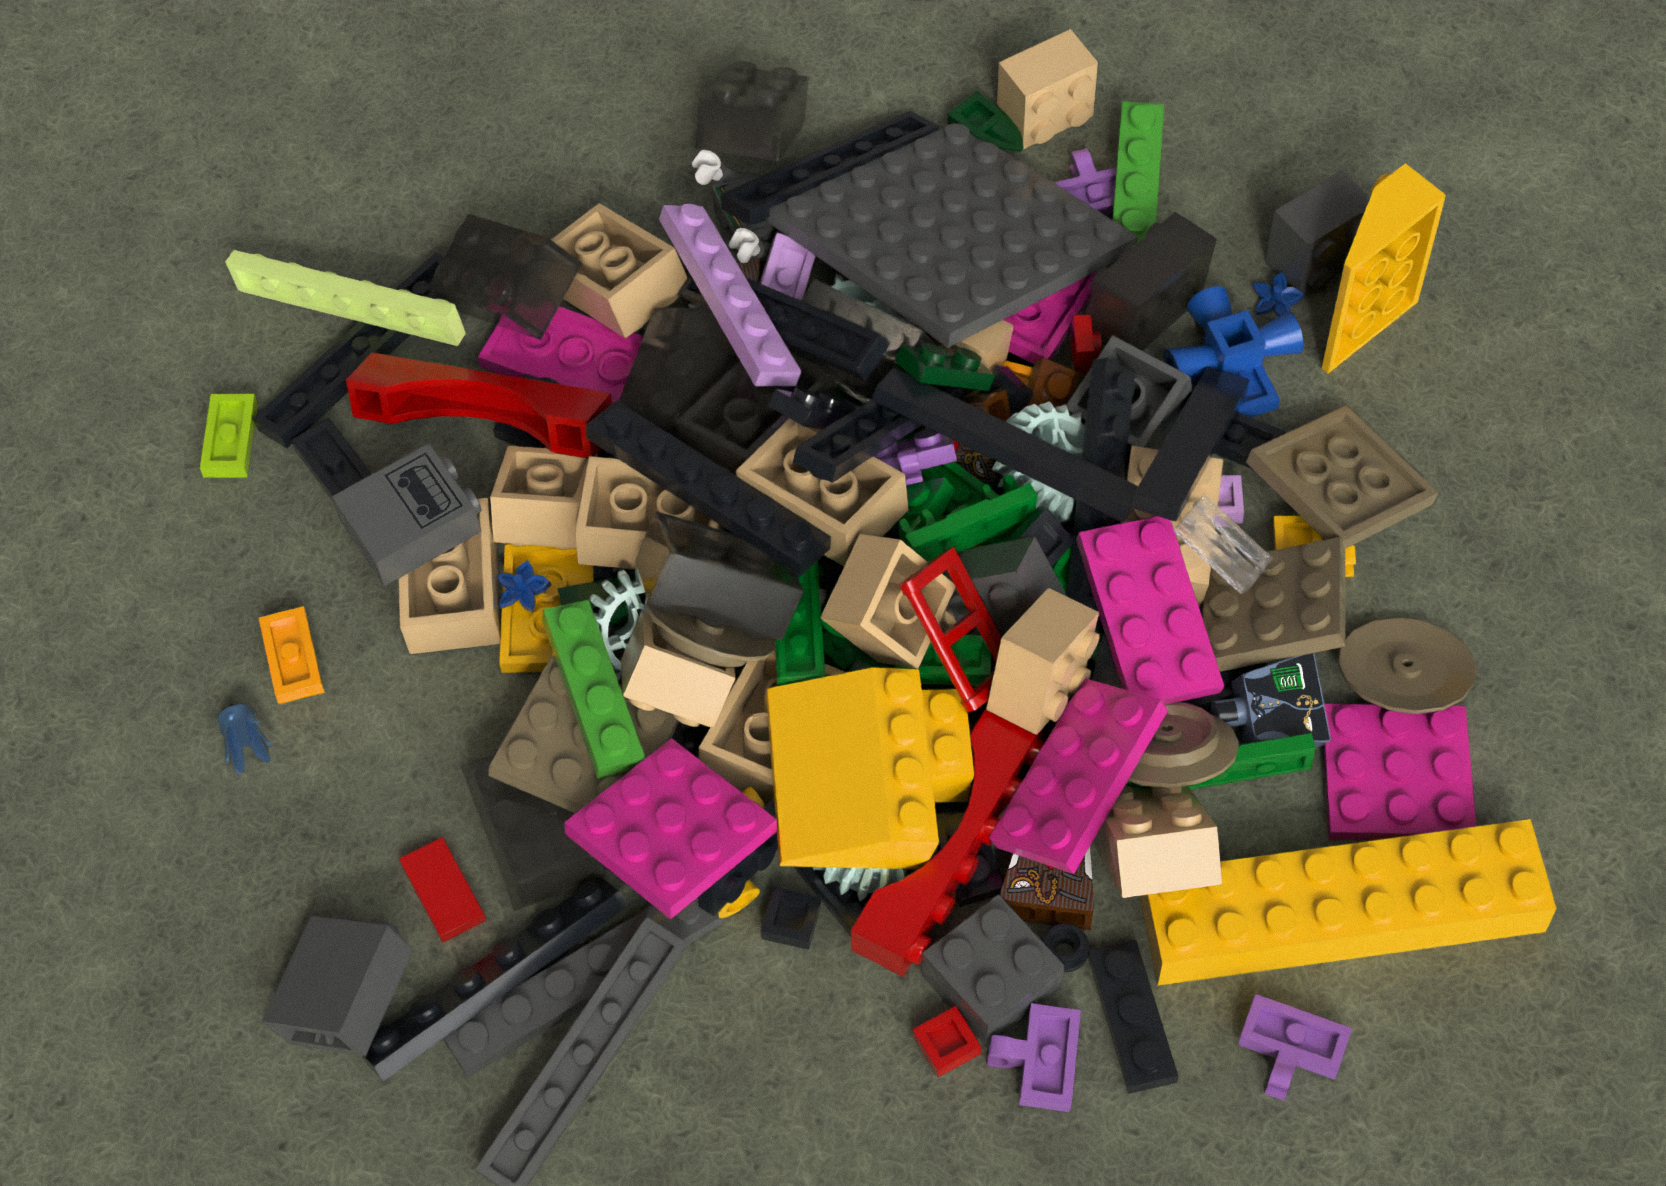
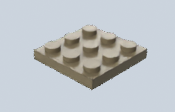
[1246,405,1438,549]
[1203,537,1345,671]
[488,656,680,813]

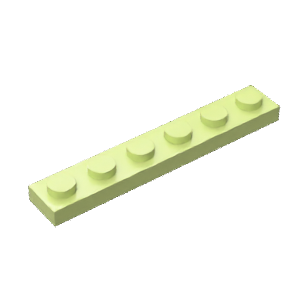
[225,250,466,346]

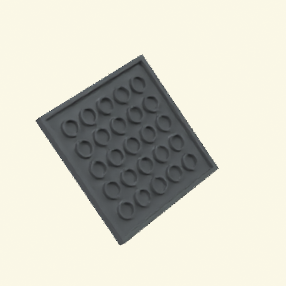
[768,123,1138,348]

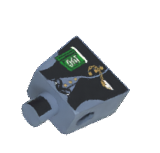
[1211,653,1331,748]

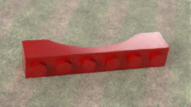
[346,353,612,459]
[851,707,1045,977]

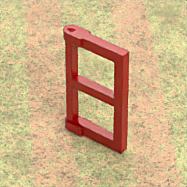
[899,547,1002,713]

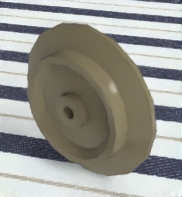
[645,587,775,667]
[1338,617,1476,714]
[1128,702,1239,788]

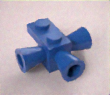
[1163,286,1304,417]

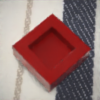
[1070,315,1101,377]
[912,1006,982,1078]

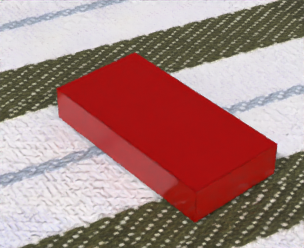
[399,837,486,943]

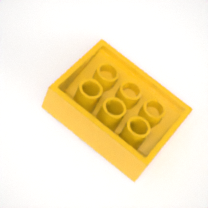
[1321,163,1446,374]
[766,668,939,869]

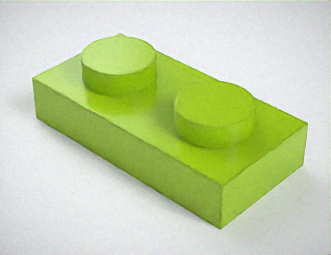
[200,394,258,478]

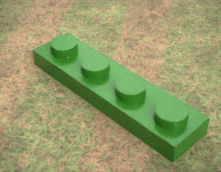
[1112,101,1164,255]
[542,600,645,779]

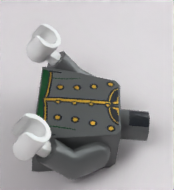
[692,150,787,263]

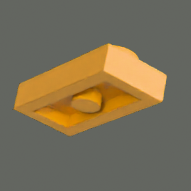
[259,606,325,704]

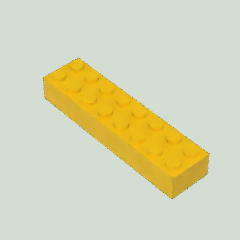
[1139,819,1557,986]

